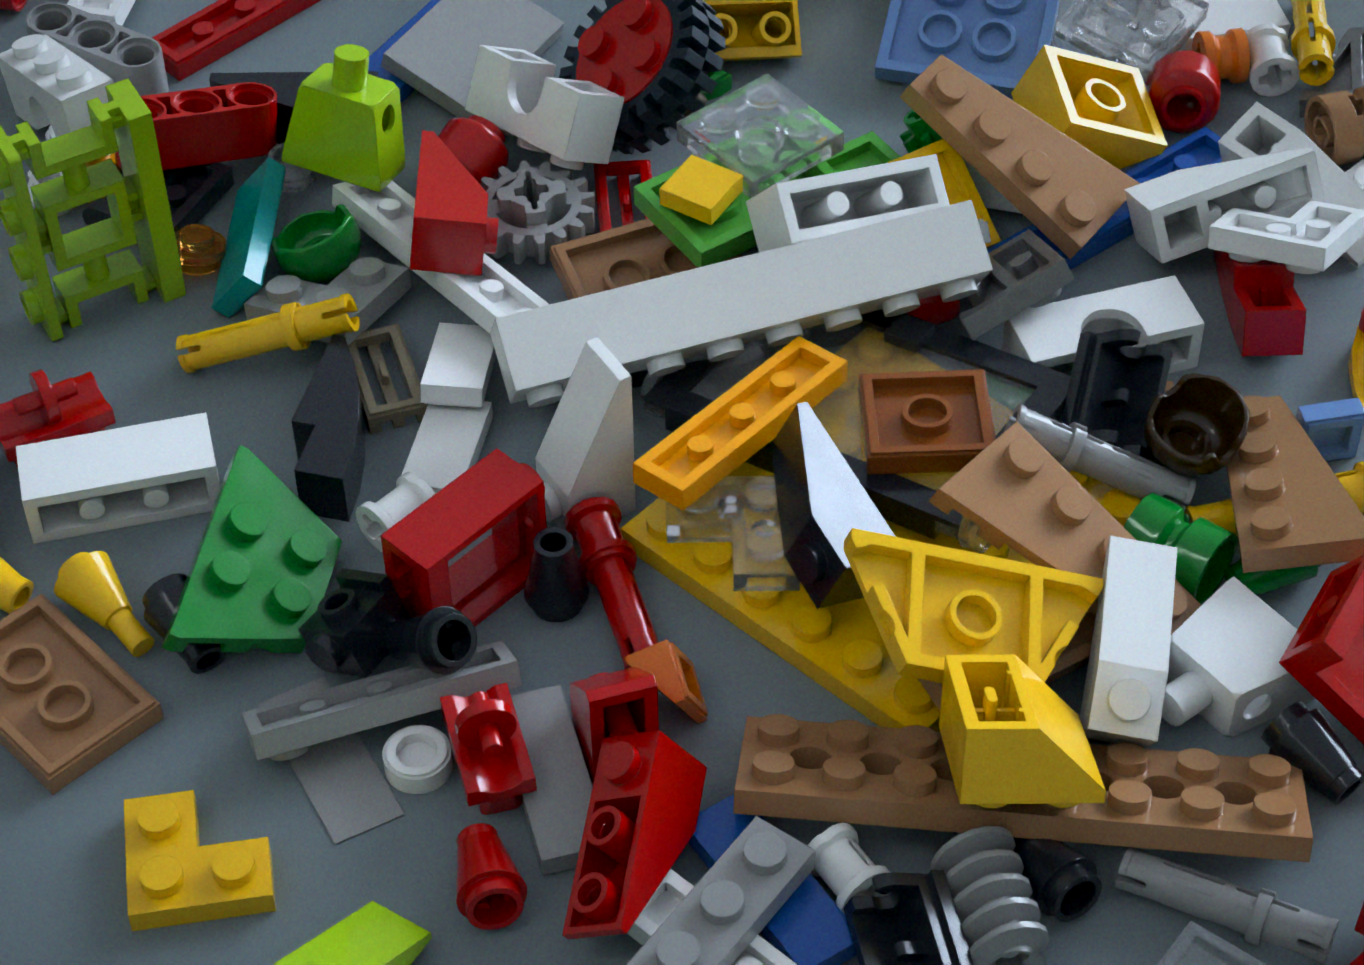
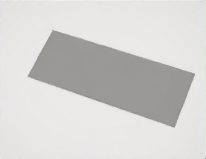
[256,676,405,845]

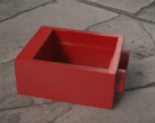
[380,448,547,627]

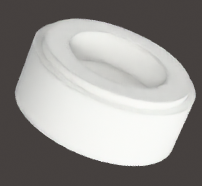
[382,725,453,794]

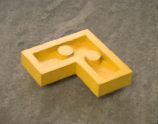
[123,790,276,932]

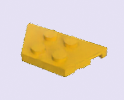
[843,528,1103,684]

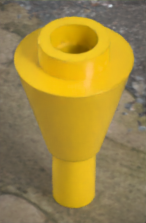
[54,551,155,657]

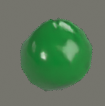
[271,204,362,284]

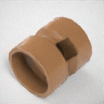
[1304,87,1364,166]

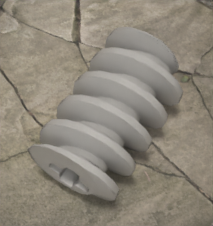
[930,826,1050,965]

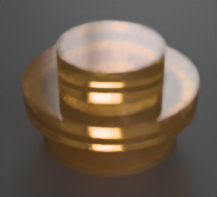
[175,224,227,276]

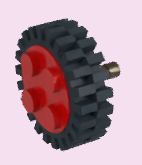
[559,0,725,155]

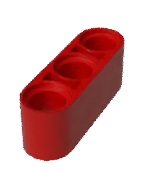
[115,82,277,170]

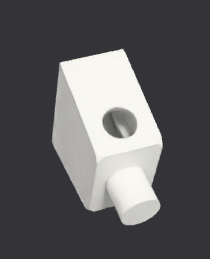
[1162,577,1314,737]

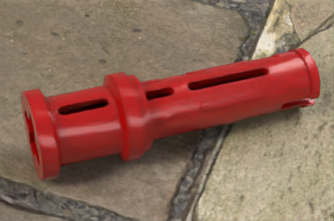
[564,497,659,669]

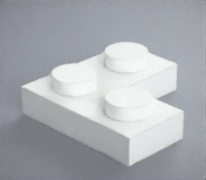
[1208,200,1364,274]

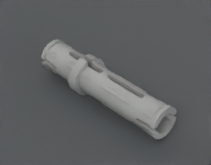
[1004,404,1196,512]
[1115,847,1340,965]

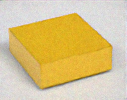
[659,154,743,225]

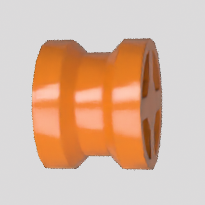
[1192,28,1250,84]

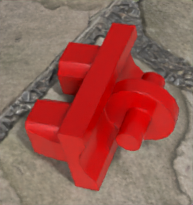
[0,369,116,468]
[440,683,537,815]

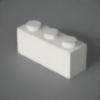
[746,154,950,252]
[16,412,220,544]

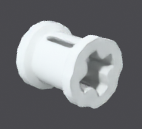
[1246,23,1300,97]
[355,472,435,553]
[808,823,891,914]

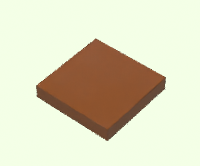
[858,369,996,475]

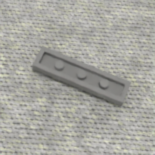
[241,640,523,761]

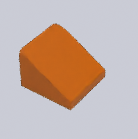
[624,639,708,724]

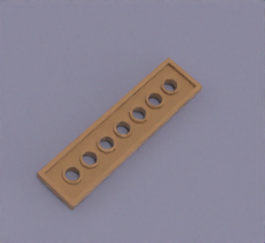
[733,714,1313,863]

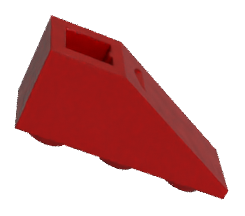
[562,730,707,940]

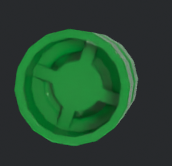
[1124,492,1237,605]

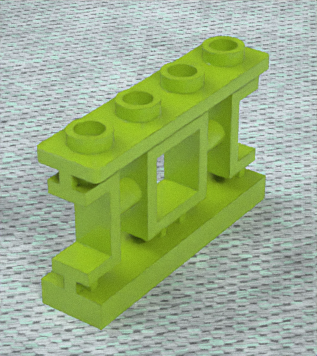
[0,78,187,342]

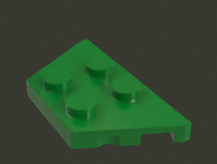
[161,445,342,653]

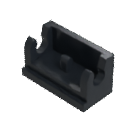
[1061,329,1173,460]
[843,870,974,965]

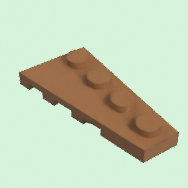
[900,54,1141,259]
[1226,395,1364,573]
[928,421,1201,635]

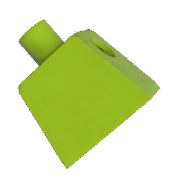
[282,44,406,192]

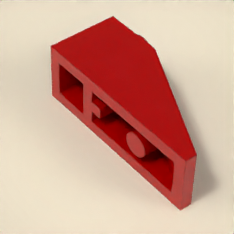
[409,130,499,276]

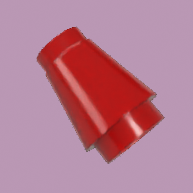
[456,823,527,930]

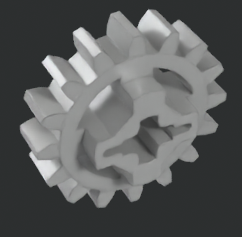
[481,161,596,265]

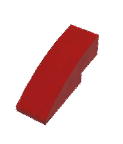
[1214,250,1307,357]

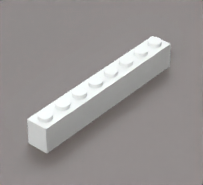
[490,200,993,408]

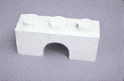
[0,34,114,137]
[465,45,624,170]
[1002,275,1205,390]

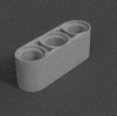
[25,2,169,96]

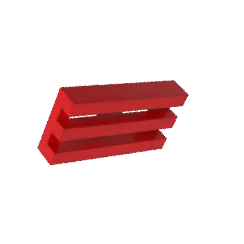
[593,160,652,232]

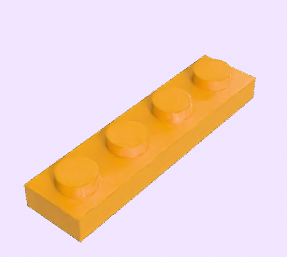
[633,336,848,511]

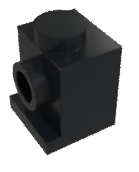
[298,568,410,678]

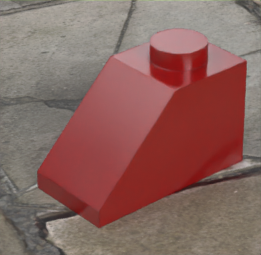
[569,667,659,784]

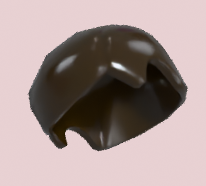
[1144,373,1250,475]

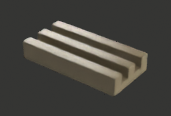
[348,324,428,434]

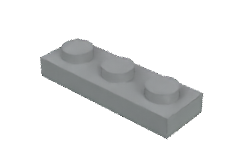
[626,816,816,965]

